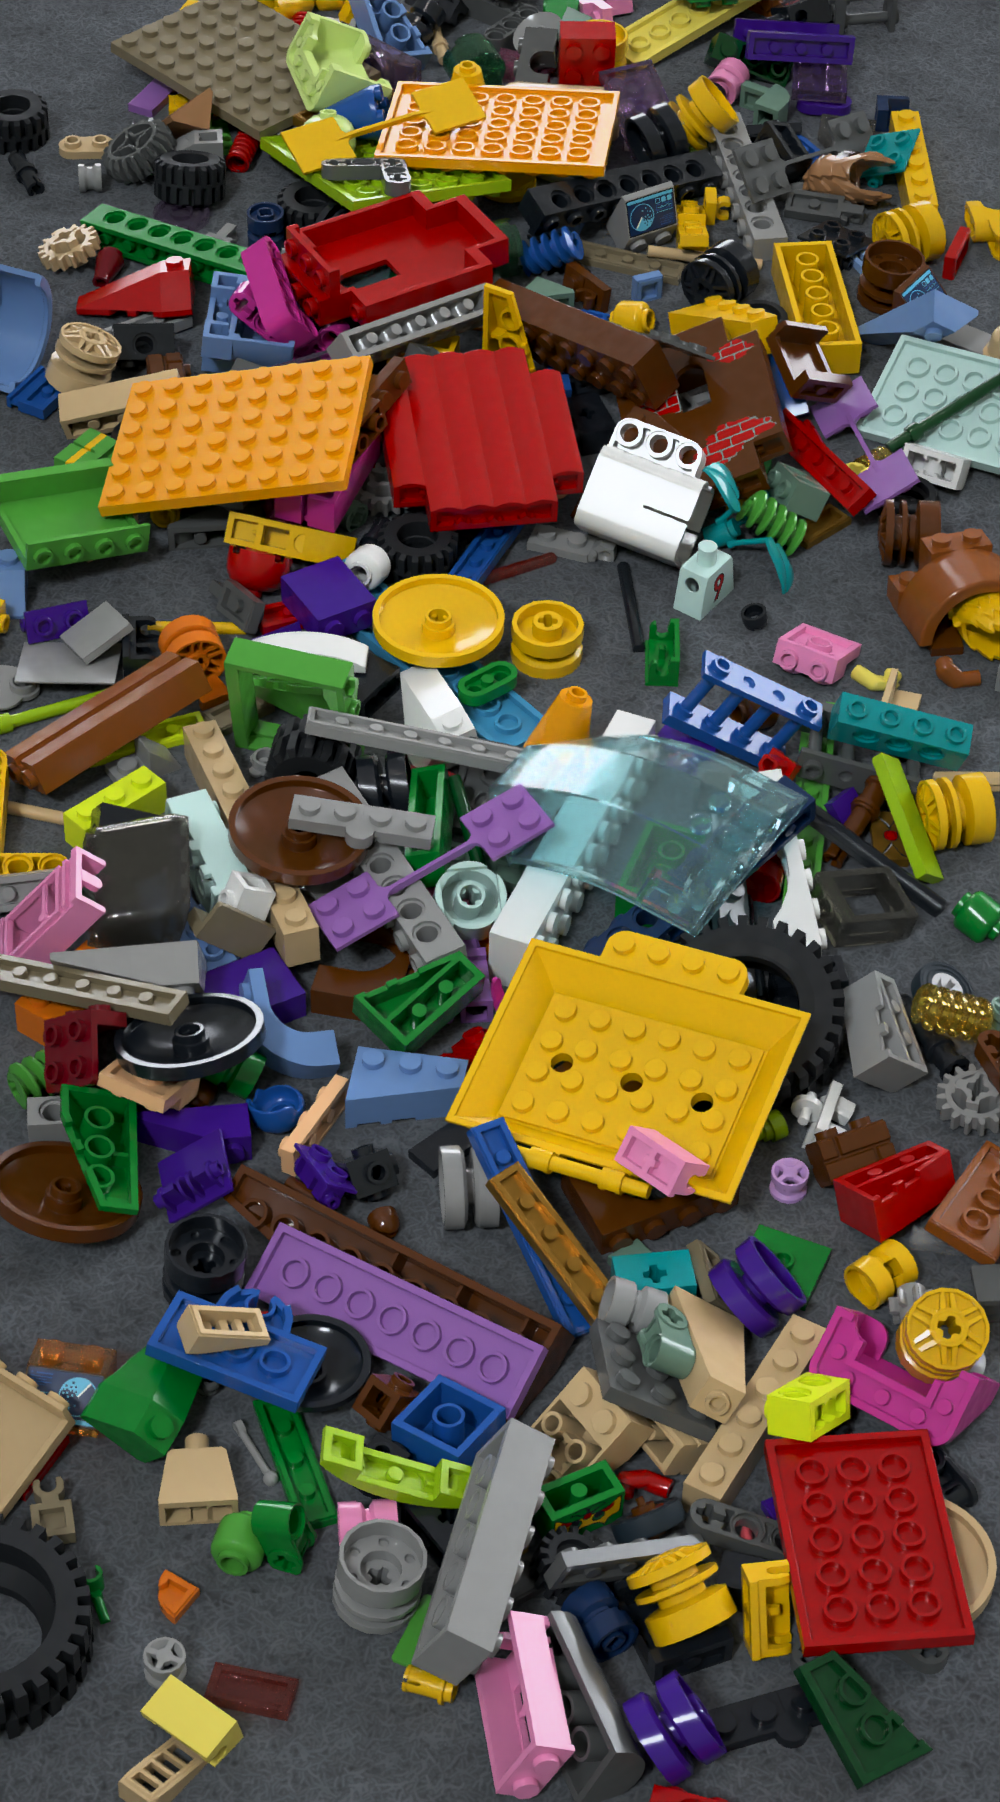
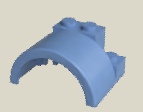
[0,264,53,393]
[201,271,301,374]

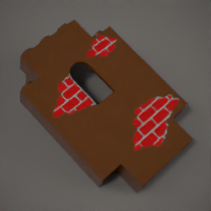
[616,317,793,512]

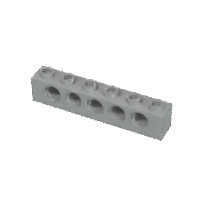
[326,283,485,364]

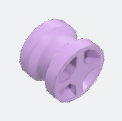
[769,1158,809,1204]

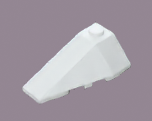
[400,665,478,769]

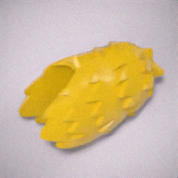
[948,592,1000,661]

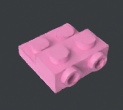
[772,623,862,685]

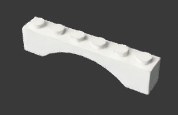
[739,769,827,956]

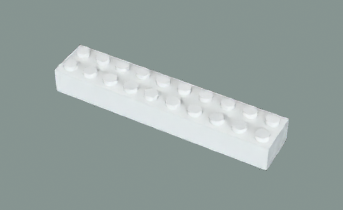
[488,710,659,987]

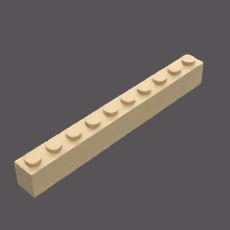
[183,720,320,967]

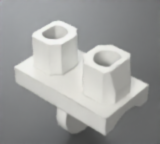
[791,1080,856,1149]

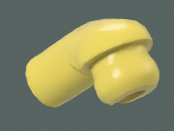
[851,665,902,691]

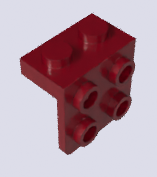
[43,1004,127,1094]

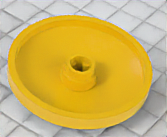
[372,574,505,668]

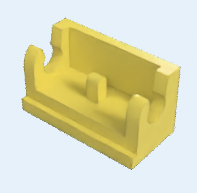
[140,1674,244,1767]

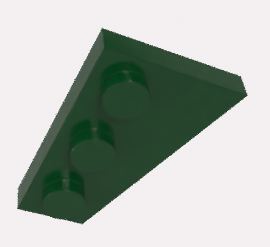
[793,1650,933,1790]

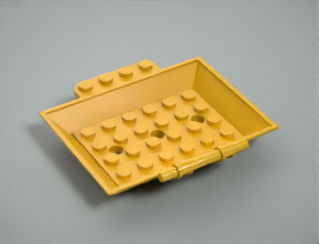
[445,931,811,1205]

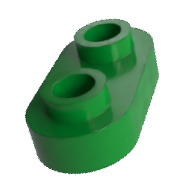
[458,661,518,707]

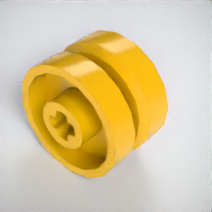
[510,600,584,679]

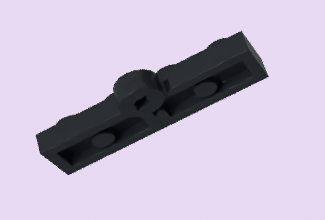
[707,1668,857,1752]

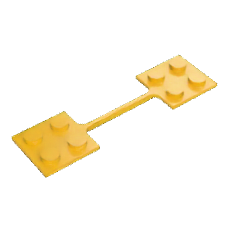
[280,77,487,175]

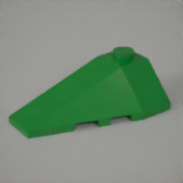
[60,1084,139,1215]
[80,1346,203,1463]

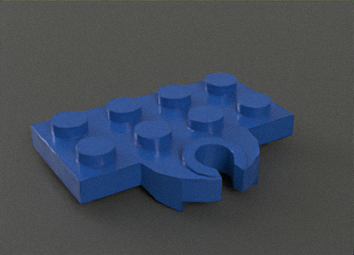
[145,1285,327,1414]

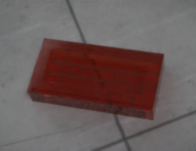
[204,1662,299,1721]

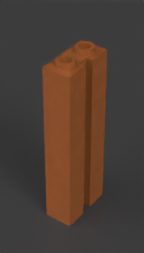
[5,651,212,795]

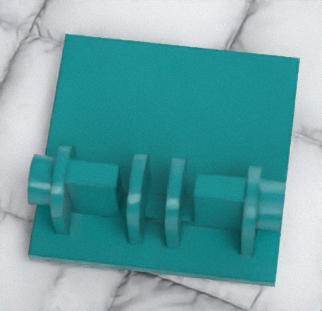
[860,128,920,189]

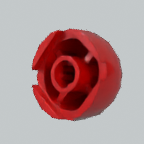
[226,545,292,598]

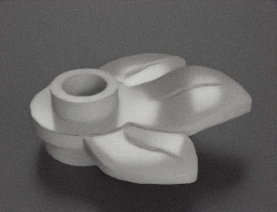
[0,665,40,711]

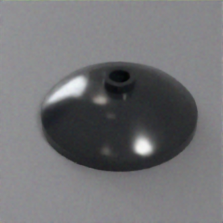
[291,1314,371,1413]

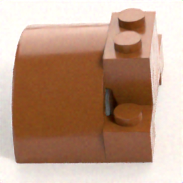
[887,528,1000,647]

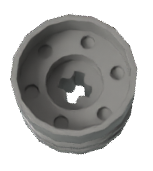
[332,1519,427,1635]

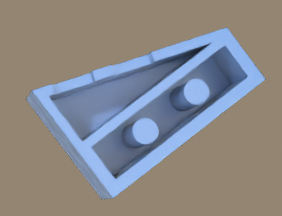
[345,1046,469,1129]

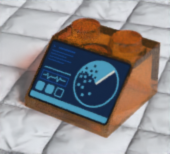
[26,1338,117,1438]

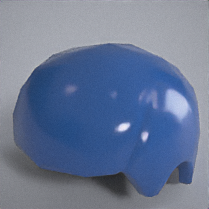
[246,1085,306,1134]

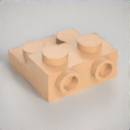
[97,1059,200,1114]

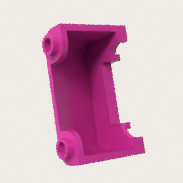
[809,1306,1000,1446]

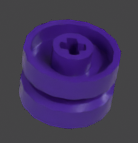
[708,1236,807,1338]
[622,1670,727,1786]

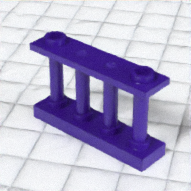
[733,18,856,65]

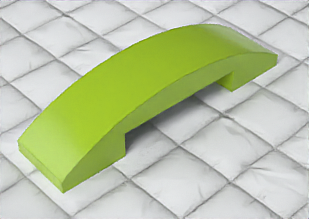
[320,1425,472,1509]

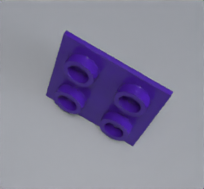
[153,1128,234,1224]

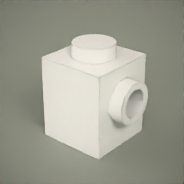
[218,870,276,921]

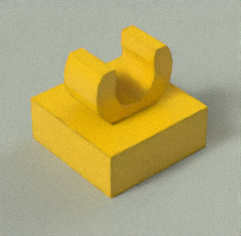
[703,187,731,225]

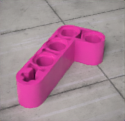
[241,236,319,353]
[229,281,351,364]

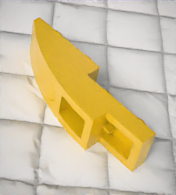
[675,200,709,252]
[223,511,358,563]

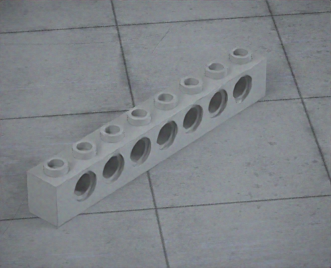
[706,112,788,261]
[316,766,468,972]

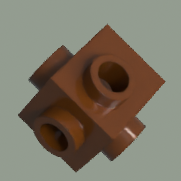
[352,1372,419,1433]

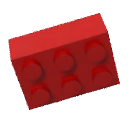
[557,21,616,91]

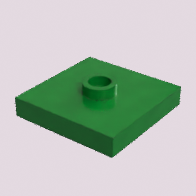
[754,1224,832,1311]

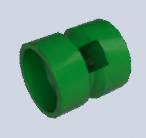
[202,1052,267,1100]

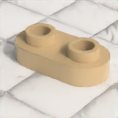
[59,134,113,160]

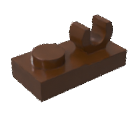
[563,261,612,313]

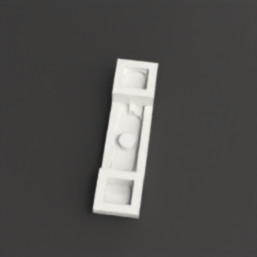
[252,631,369,674]

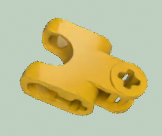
[964,201,1000,261]

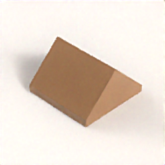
[162,87,213,139]

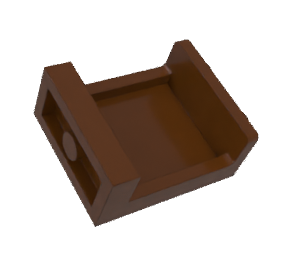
[765,320,853,403]

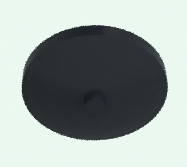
[114,993,266,1081]

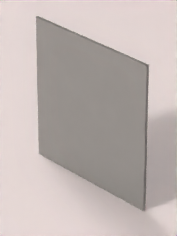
[14,642,123,684]

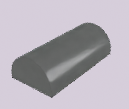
[546,1611,645,1802]

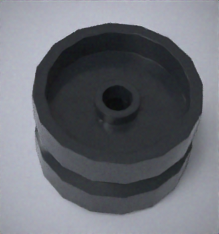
[624,101,690,164]
[356,751,411,811]

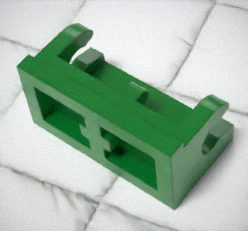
[645,618,680,687]

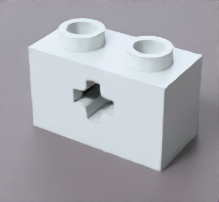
[903,443,972,490]

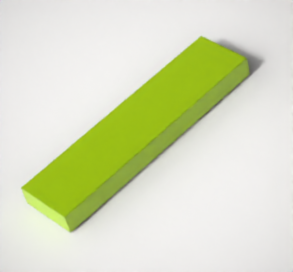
[872,752,944,884]

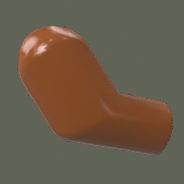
[935,656,981,688]

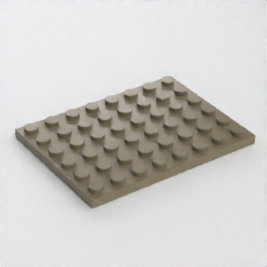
[111,0,381,141]

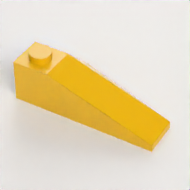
[482,283,536,373]

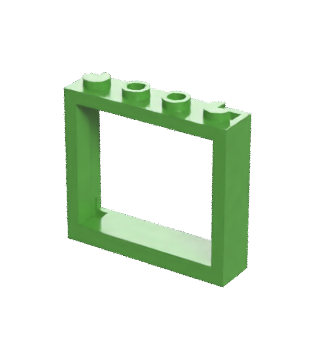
[224,637,365,755]

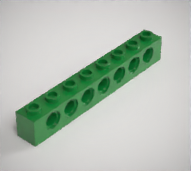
[80,203,247,285]

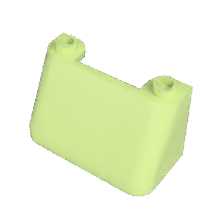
[286,11,393,114]

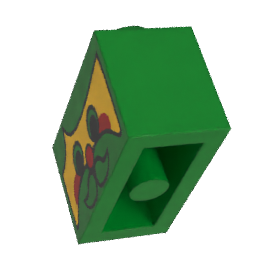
[532,1459,625,1539]

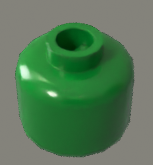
[951,891,1000,943]

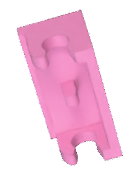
[614,1125,710,1197]

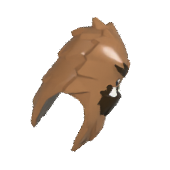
[802,150,896,205]

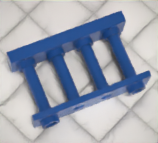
[662,650,823,767]

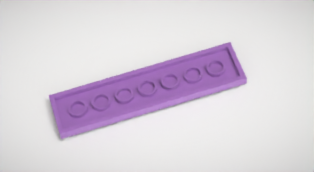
[244,1222,549,1421]

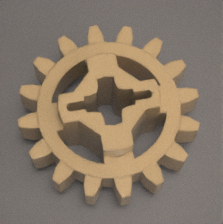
[38,224,101,272]

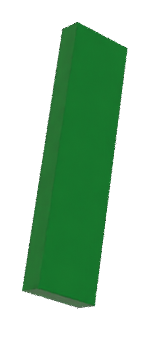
[252,1399,338,1530]

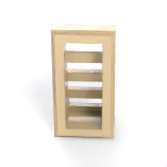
[177,1304,271,1354]
[118,1736,207,1802]

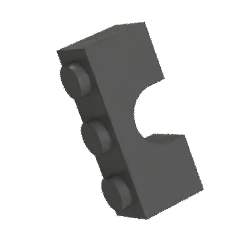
[513,27,559,83]

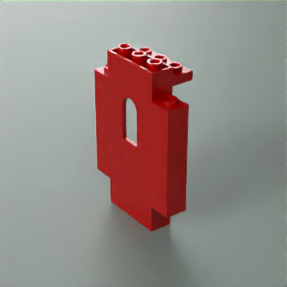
[281,190,509,327]

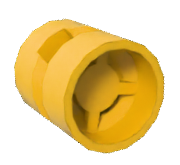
[844,1239,919,1310]

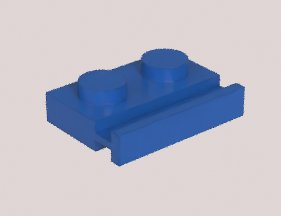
[6,365,61,420]

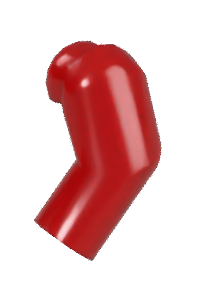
[616,1469,674,1500]

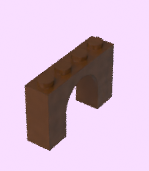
[310,926,414,1021]
[561,1160,741,1255]

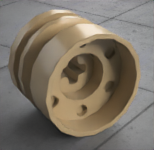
[45,322,122,393]

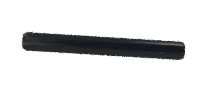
[809,805,947,917]

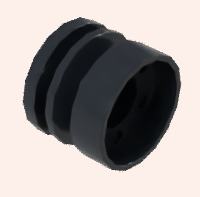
[681,239,760,306]
[162,1213,248,1305]

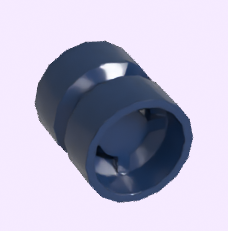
[247,202,285,251]
[561,1580,638,1663]

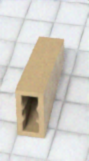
[668,1285,746,1425]

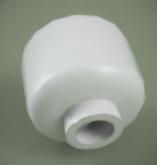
[345,544,391,591]

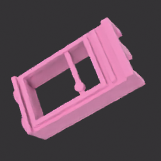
[0,846,106,964]
[474,1610,575,1799]

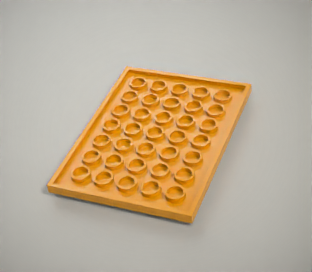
[374,81,620,179]
[98,355,373,517]

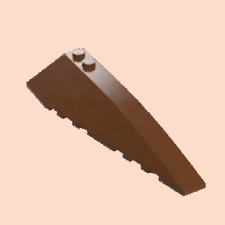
[223,1164,575,1422]

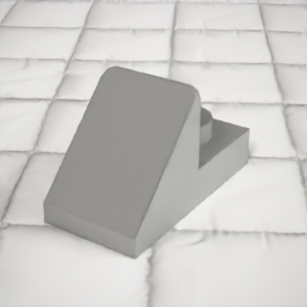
[104,735,181,783]

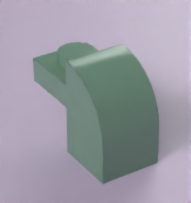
[739,80,790,125]

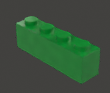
[404,763,454,888]

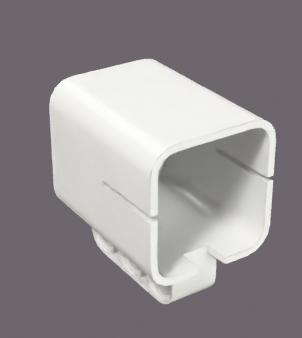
[574,418,714,569]

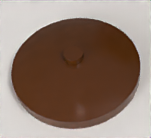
[228,775,370,886]
[0,1141,143,1244]

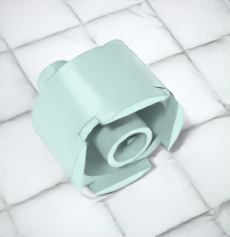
[433,861,507,941]

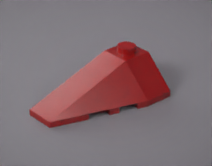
[76,256,196,318]

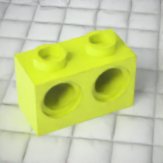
[764,1372,850,1442]

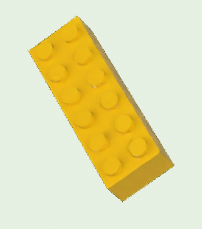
[771,241,862,374]

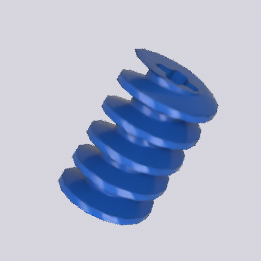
[519,226,584,277]

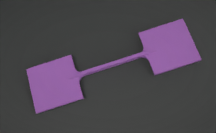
[809,376,920,515]
[308,783,555,952]

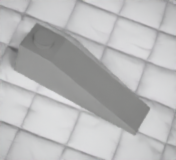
[50,940,207,995]

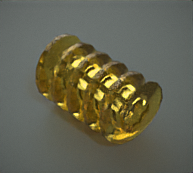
[911,983,993,1043]

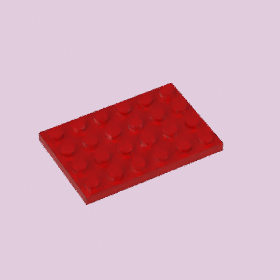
[764,1429,976,1657]

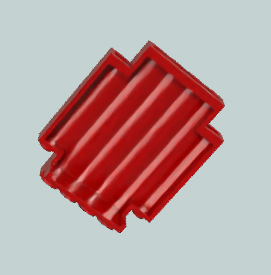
[381,347,584,532]

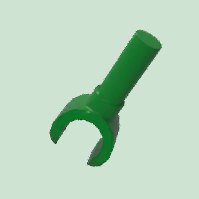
[86,1565,111,1624]

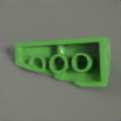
[225,674,358,719]

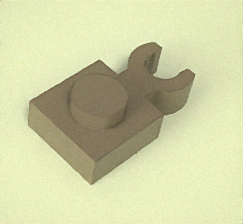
[30,1476,76,1544]

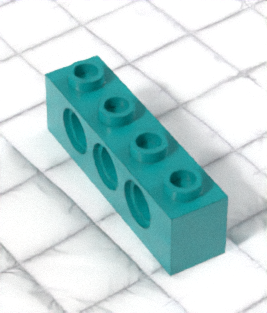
[827,692,974,771]

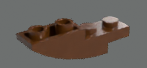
[353,356,412,464]

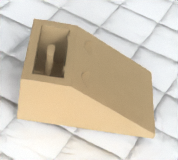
[531,1366,656,1485]

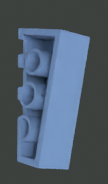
[348,0,433,75]

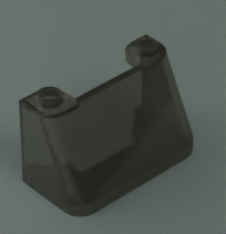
[83,813,190,948]

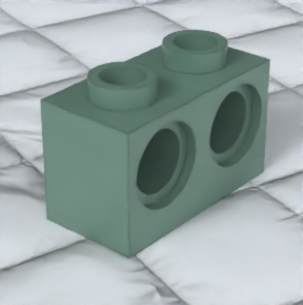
[767,461,830,522]

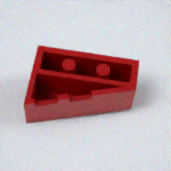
[833,1140,955,1243]

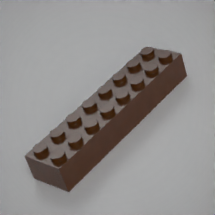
[493,278,680,411]

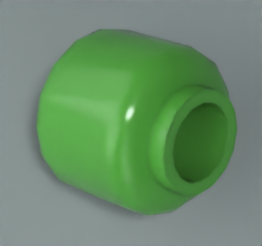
[211,1511,265,1576]

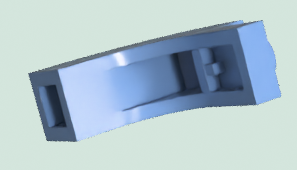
[239,968,340,1079]

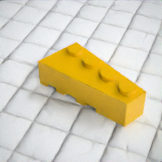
[668,295,778,355]

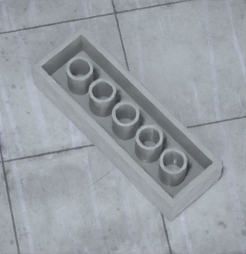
[411,1417,556,1686]

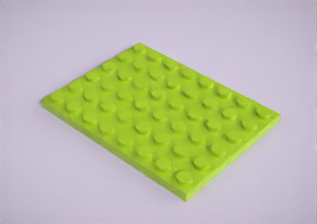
[260,135,512,212]

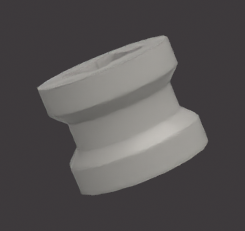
[78,163,102,193]
[143,1637,187,1689]

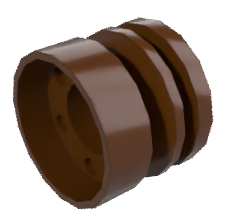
[856,239,926,315]
[877,499,941,566]

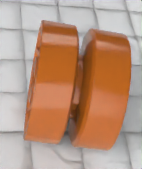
[158,615,227,678]

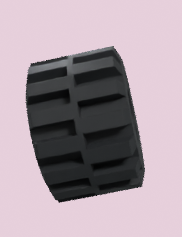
[264,714,362,784]

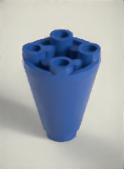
[313,84,390,141]

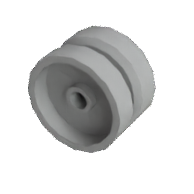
[438,1145,500,1230]

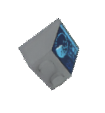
[606,181,678,253]

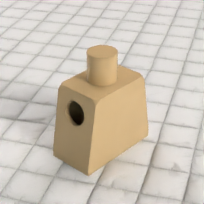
[158,1433,239,1526]

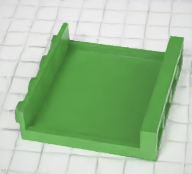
[0,458,151,571]

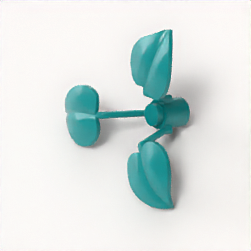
[702,462,794,594]

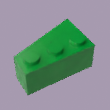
[352,951,485,1053]

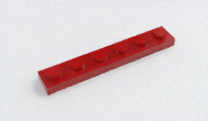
[782,407,877,517]

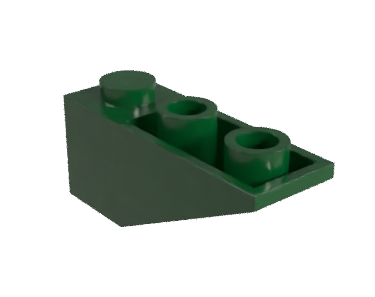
[703,32,794,88]

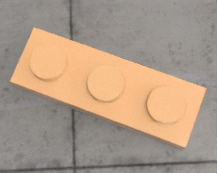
[278,1074,349,1177]

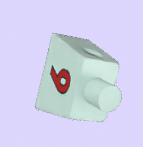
[673,540,734,621]

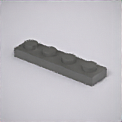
[543,1533,704,1590]

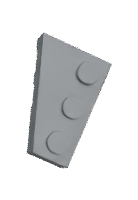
[843,970,928,1093]

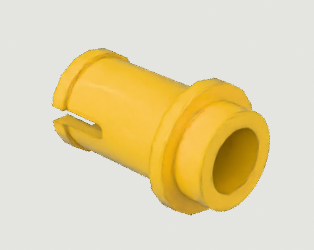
[401,1664,459,1705]

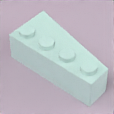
[164,789,249,913]

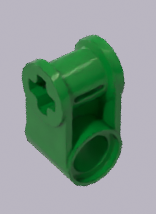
[251,1500,317,1575]

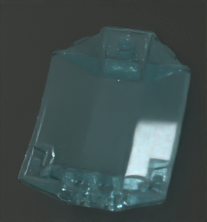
[488,734,808,937]

